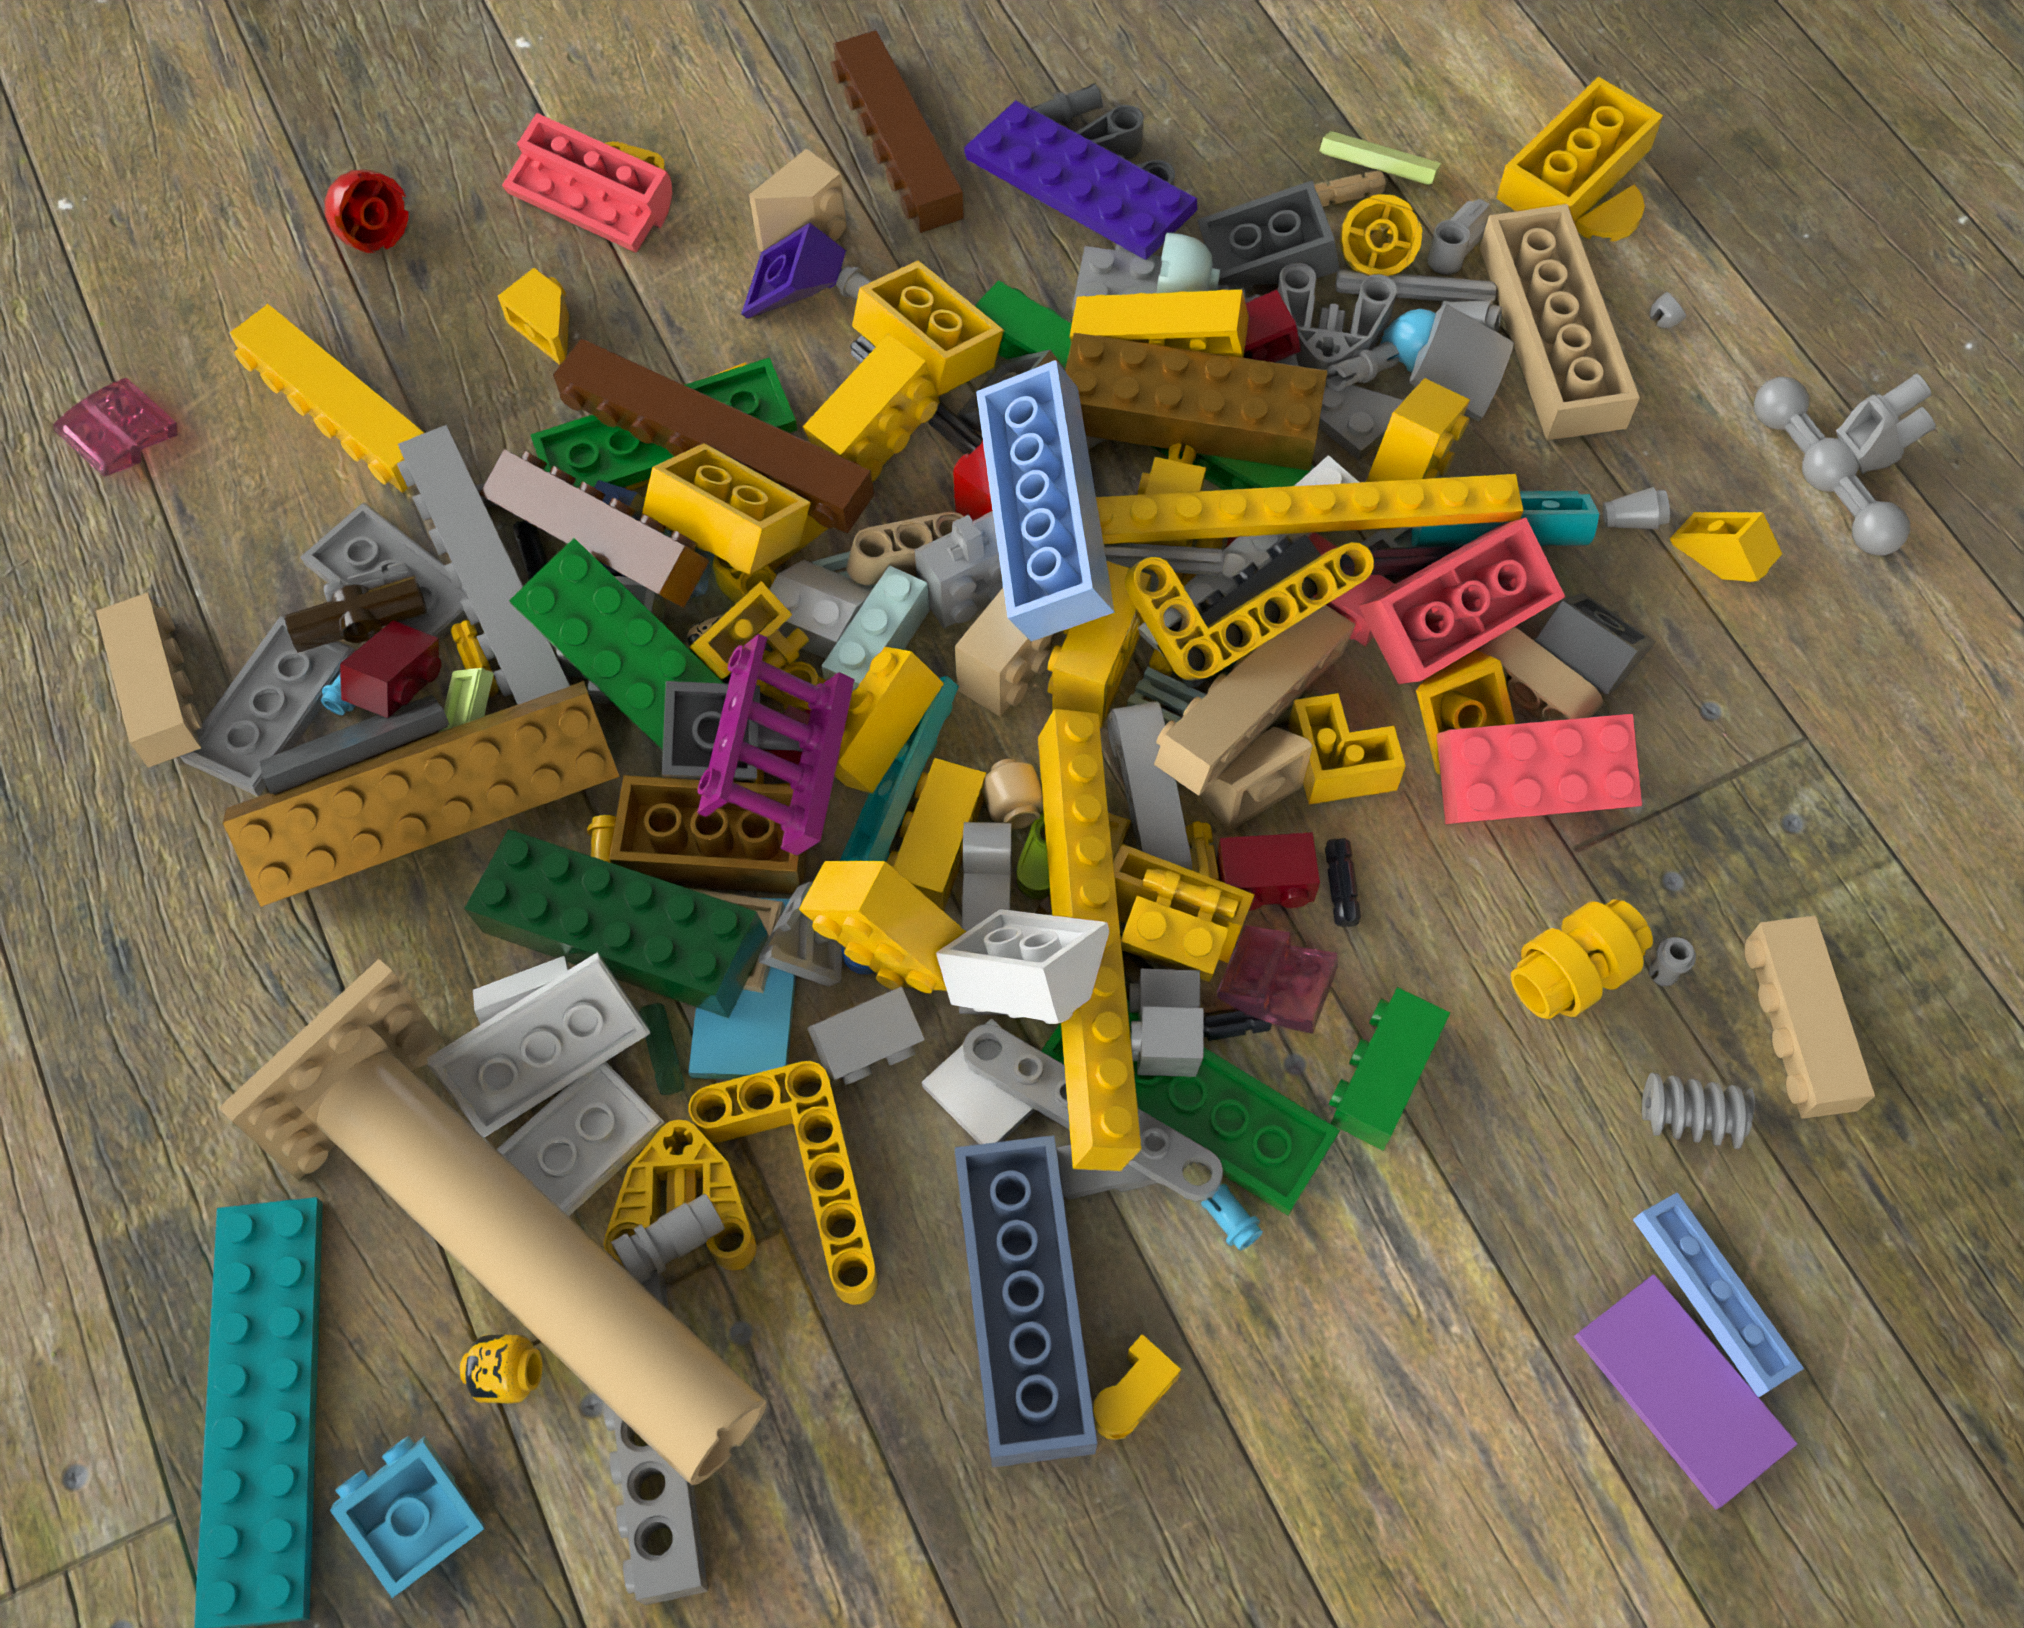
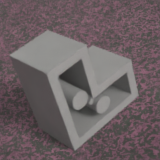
[1129,969,1203,1077]

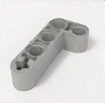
[1107,701,1192,870]
[959,822,1012,1015]

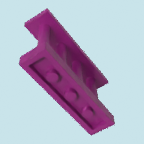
[697,634,855,856]

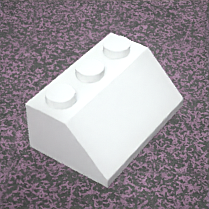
[936,909,1109,1024]

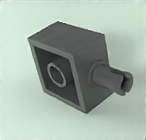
[662,681,805,783]

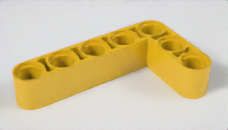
[1125,542,1374,681]
[688,1061,878,1305]

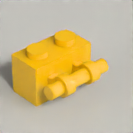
[689,581,809,693]
[1121,869,1239,982]

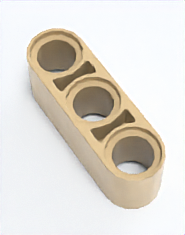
[846,512,964,585]
[1478,627,1603,722]

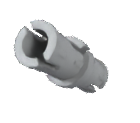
[1326,341,1399,391]

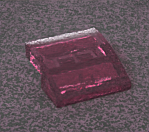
[53,377,177,477]
[1217,925,1338,1034]

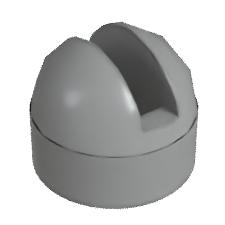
[1650,292,1687,328]

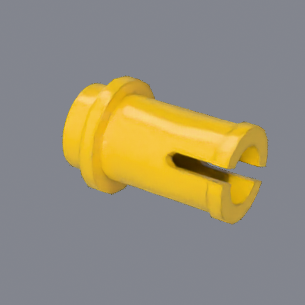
[587,815,616,863]

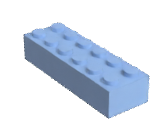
[976,360,1115,641]

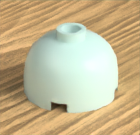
[1157,233,1220,293]

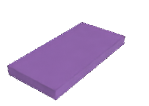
[1574,1274,1798,1510]

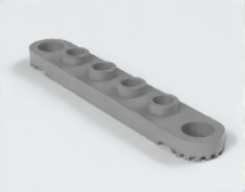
[963,1024,1223,1202]

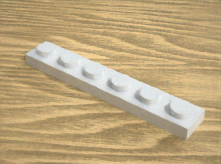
[1139,455,1360,658]

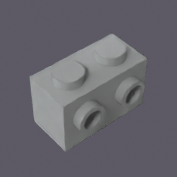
[807,986,925,1085]

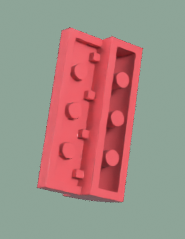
[502,113,672,253]

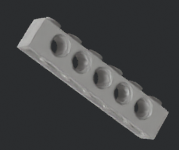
[603,1270,708,1605]

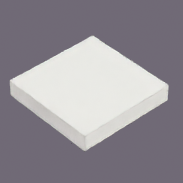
[922,1018,1036,1144]

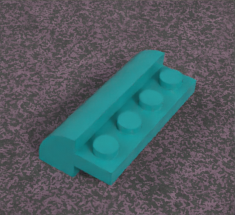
[1411,491,1600,546]

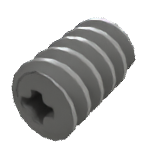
[1642,1072,1755,1150]

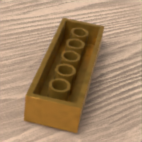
[1065,333,1327,471]

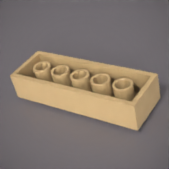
[1480,204,1640,441]

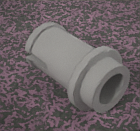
[836,266,872,300]
[1649,937,1696,986]

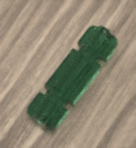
[639,1002,685,1096]

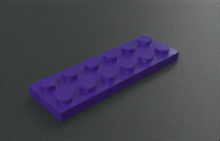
[964,100,1198,260]

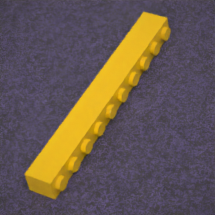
[1038,709,1141,1171]

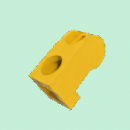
[1093,1334,1182,1440]

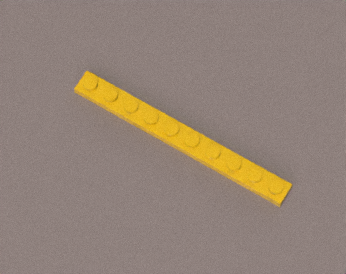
[1096,474,1523,544]

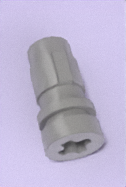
[611,1194,725,1284]

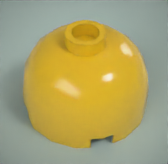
[1339,194,1422,276]

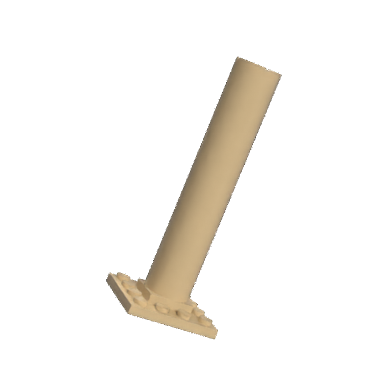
[219,959,767,1485]

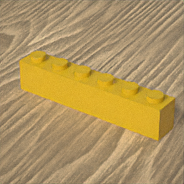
[230,304,424,493]

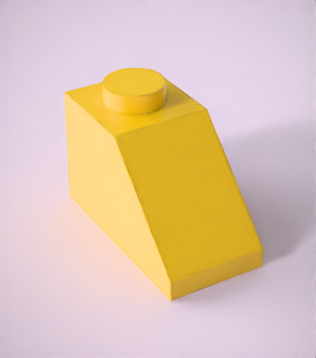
[498,268,569,365]
[1670,512,1782,582]

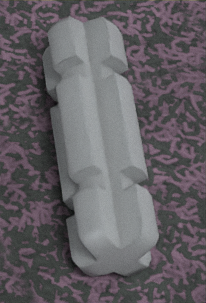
[324,562,411,602]

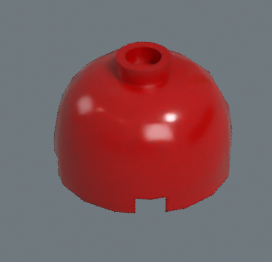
[324,169,409,253]

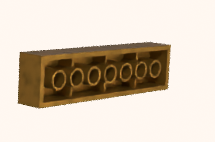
[222,681,619,907]

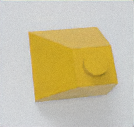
[1416,650,1515,774]

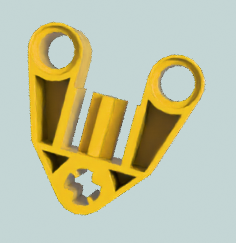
[603,1119,757,1271]

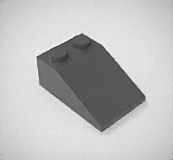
[1197,180,1340,285]

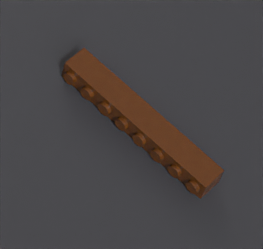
[553,338,874,534]

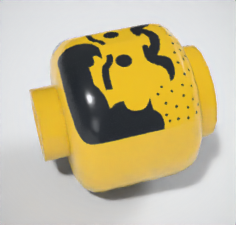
[460,1335,543,1403]

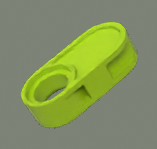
[1016,812,1050,900]

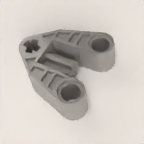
[1277,262,1397,378]

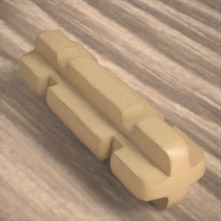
[1314,170,1386,207]

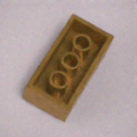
[609,775,808,893]

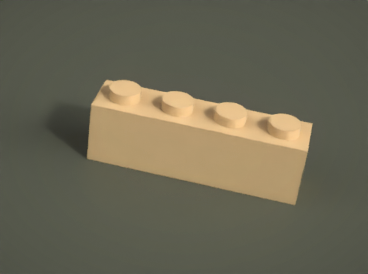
[96,592,202,768]
[1745,915,1875,1119]

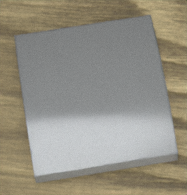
[1409,303,1514,421]

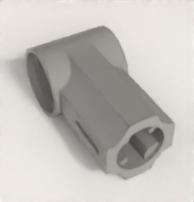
[1427,198,1495,275]

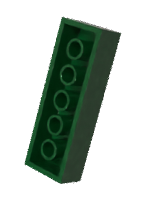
[464,829,769,1018]

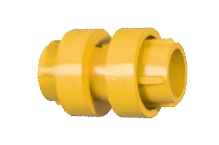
[1511,899,1653,1019]

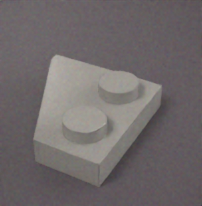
[1319,382,1404,461]
[759,882,842,987]

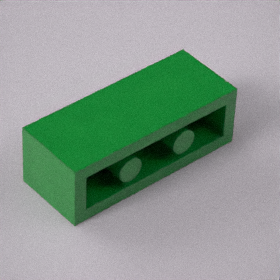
[1328,987,1450,1151]

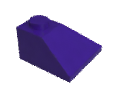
[741,223,846,319]

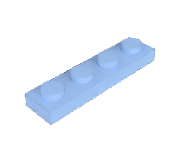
[1633,1192,1804,1397]

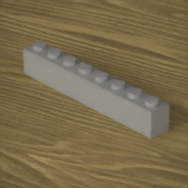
[397,425,570,704]

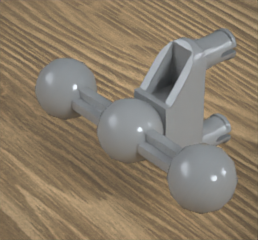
[1754,373,1936,556]

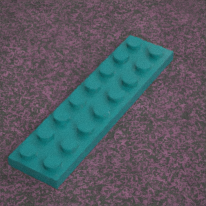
[194,1197,323,1628]

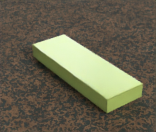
[1320,131,1441,185]

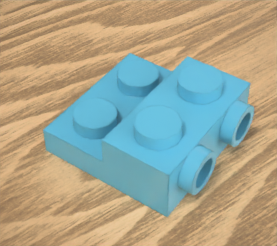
[330,1436,485,1598]

